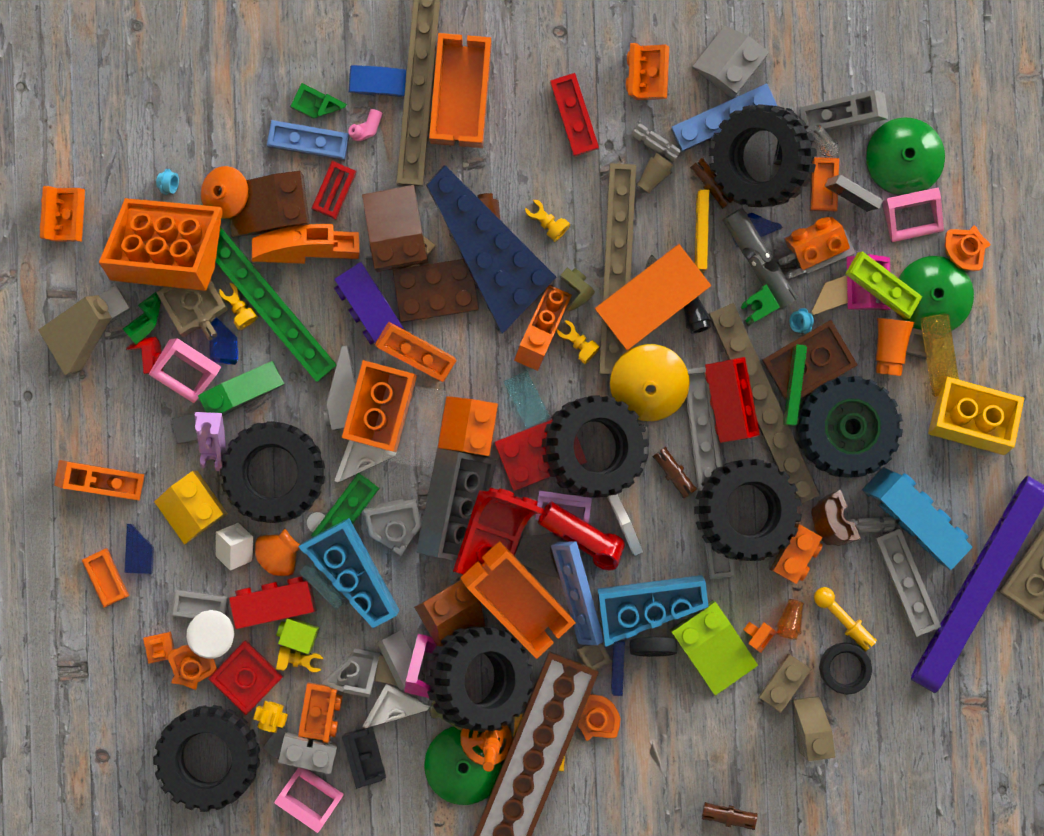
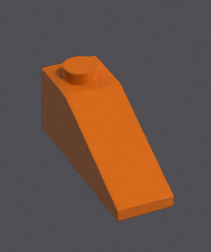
[54,460,144,501]

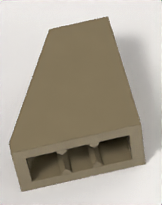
[38,295,112,375]
[792,696,835,761]

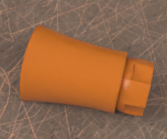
[876,318,914,376]

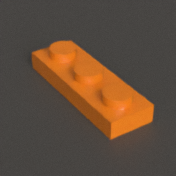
[375,322,457,382]

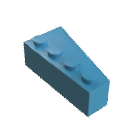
[862,467,973,570]
[298,518,400,628]
[597,575,709,647]

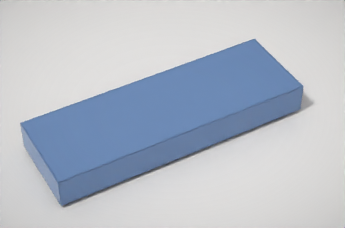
[267,120,349,161]

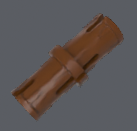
[690,157,734,209]
[652,446,697,499]
[702,802,758,830]

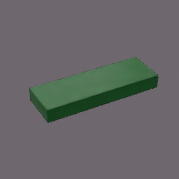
[783,344,807,426]
[311,473,380,537]

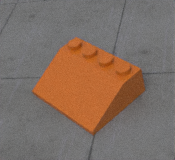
[99,198,222,291]

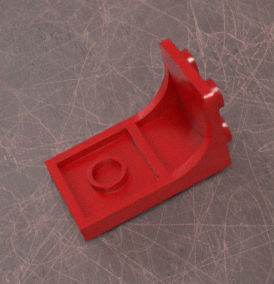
[453,488,544,575]

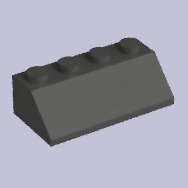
[417,448,496,560]

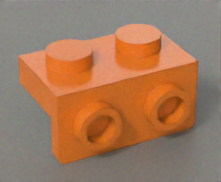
[626,43,669,100]
[40,186,85,242]
[784,216,850,270]
[298,682,343,743]

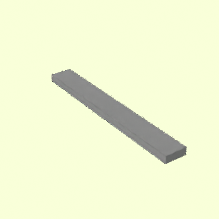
[686,367,736,579]

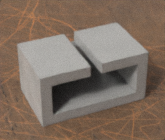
[278,732,337,774]

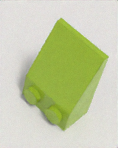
[670,600,758,696]

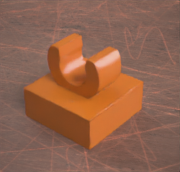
[743,621,776,653]
[143,632,175,664]

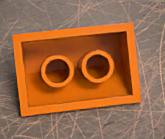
[342,360,417,452]

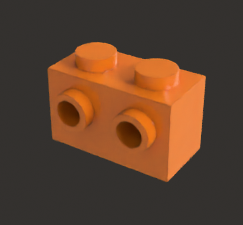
[769,524,823,584]

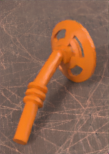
[460,725,512,772]

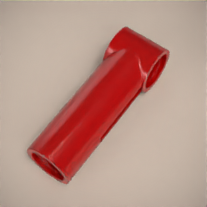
[538,501,625,571]

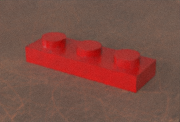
[550,73,599,157]

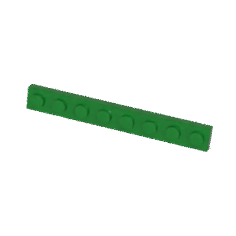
[201,204,337,383]

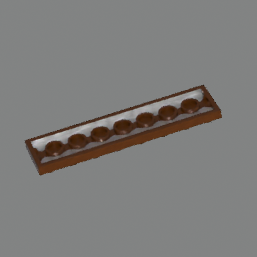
[473,651,599,836]

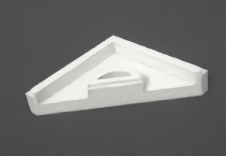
[334,440,397,482]
[607,494,643,556]
[362,684,430,728]

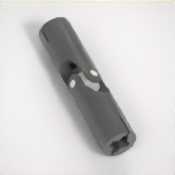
[722,208,798,310]

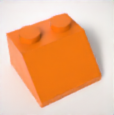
[438,396,498,457]

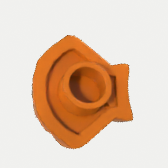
[945,225,991,271]
[255,529,301,576]
[168,645,217,690]
[577,694,621,741]

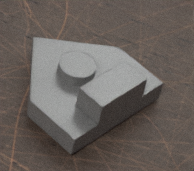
[364,499,422,556]

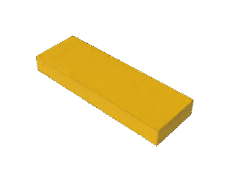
[695,190,709,272]

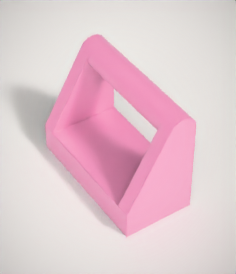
[882,187,944,242]
[149,338,221,403]
[274,767,344,833]

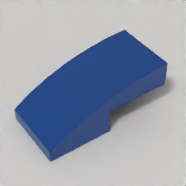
[348,65,406,97]

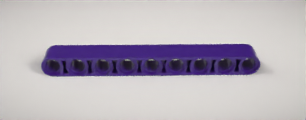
[911,475,1044,693]

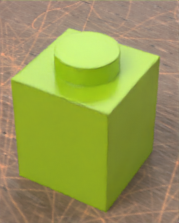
[276,617,320,654]

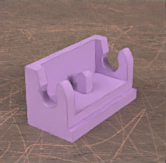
[195,412,227,471]
[535,491,592,523]

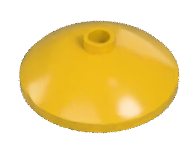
[610,344,689,421]

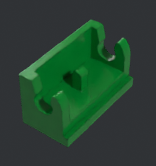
[741,284,780,326]

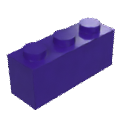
[334,262,405,345]

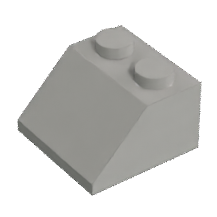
[692,26,769,99]

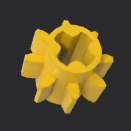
[253,701,288,733]

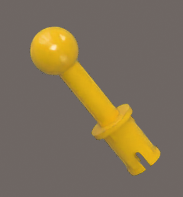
[814,587,877,652]

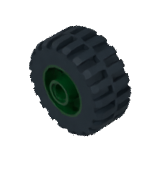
[796,376,903,478]

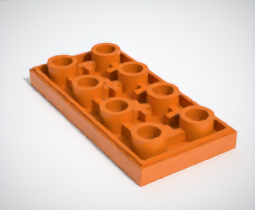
[595,244,712,351]

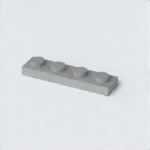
[874,528,941,637]

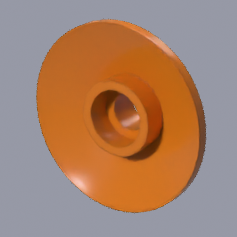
[201,166,248,219]

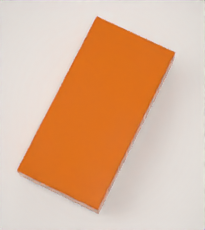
[810,157,839,212]
[82,548,129,608]

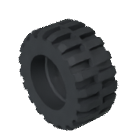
[709,104,817,208]
[542,395,649,498]
[220,421,325,523]
[694,459,802,561]
[426,626,533,732]
[153,705,260,812]

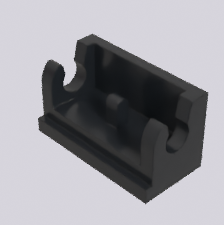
[342,726,386,789]

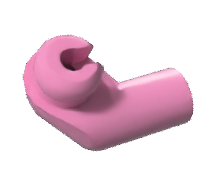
[348,109,383,141]

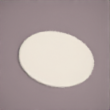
[307,512,325,532]

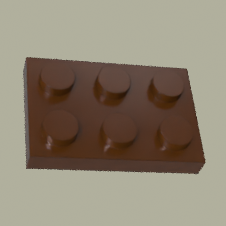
[393,259,479,323]
[762,320,858,401]

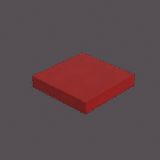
[208,640,284,715]

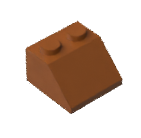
[414,580,485,647]

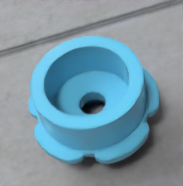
[156,169,179,195]
[789,308,814,334]

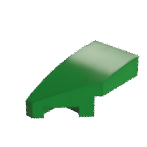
[290,83,347,119]
[123,292,161,345]

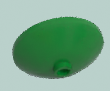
[866,117,945,196]
[899,256,974,335]
[424,726,504,805]

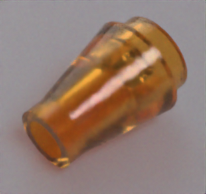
[775,599,804,640]

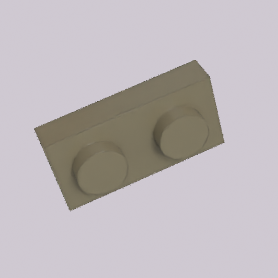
[758,653,812,713]

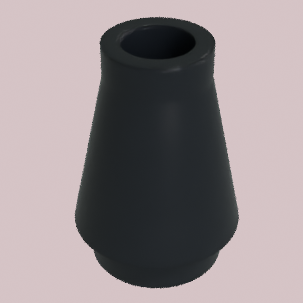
[684,297,711,334]

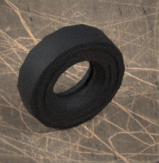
[630,637,677,657]

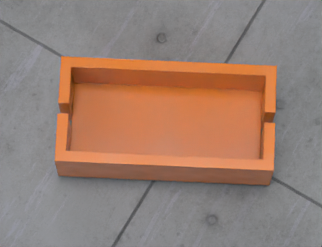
[429,33,492,148]
[460,541,576,659]

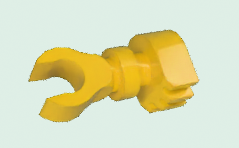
[525,200,570,242]
[219,283,258,330]
[557,320,600,365]
[276,645,323,672]

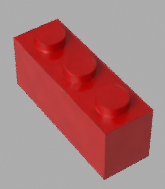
[705,357,760,443]
[229,576,317,629]

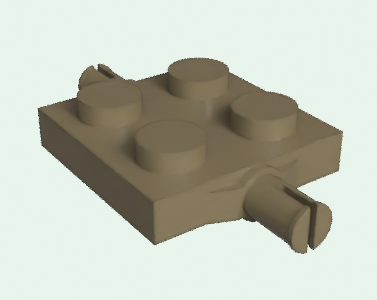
[156,280,228,340]

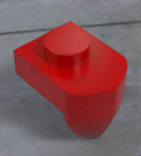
[126,337,165,374]

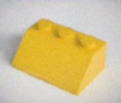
[928,377,1024,455]

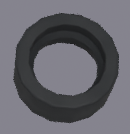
[819,643,873,695]

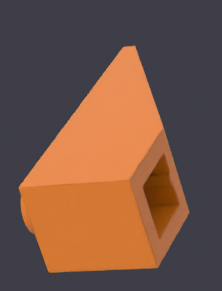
[514,285,572,371]

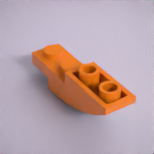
[252,224,359,264]

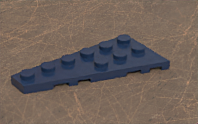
[426,165,557,334]

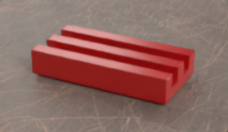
[311,161,357,220]

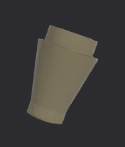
[637,153,673,194]

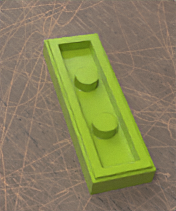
[845,251,922,319]

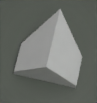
[321,648,380,698]

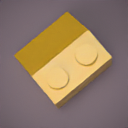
[154,471,228,545]

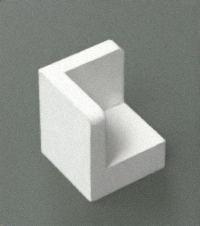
[216,523,253,570]

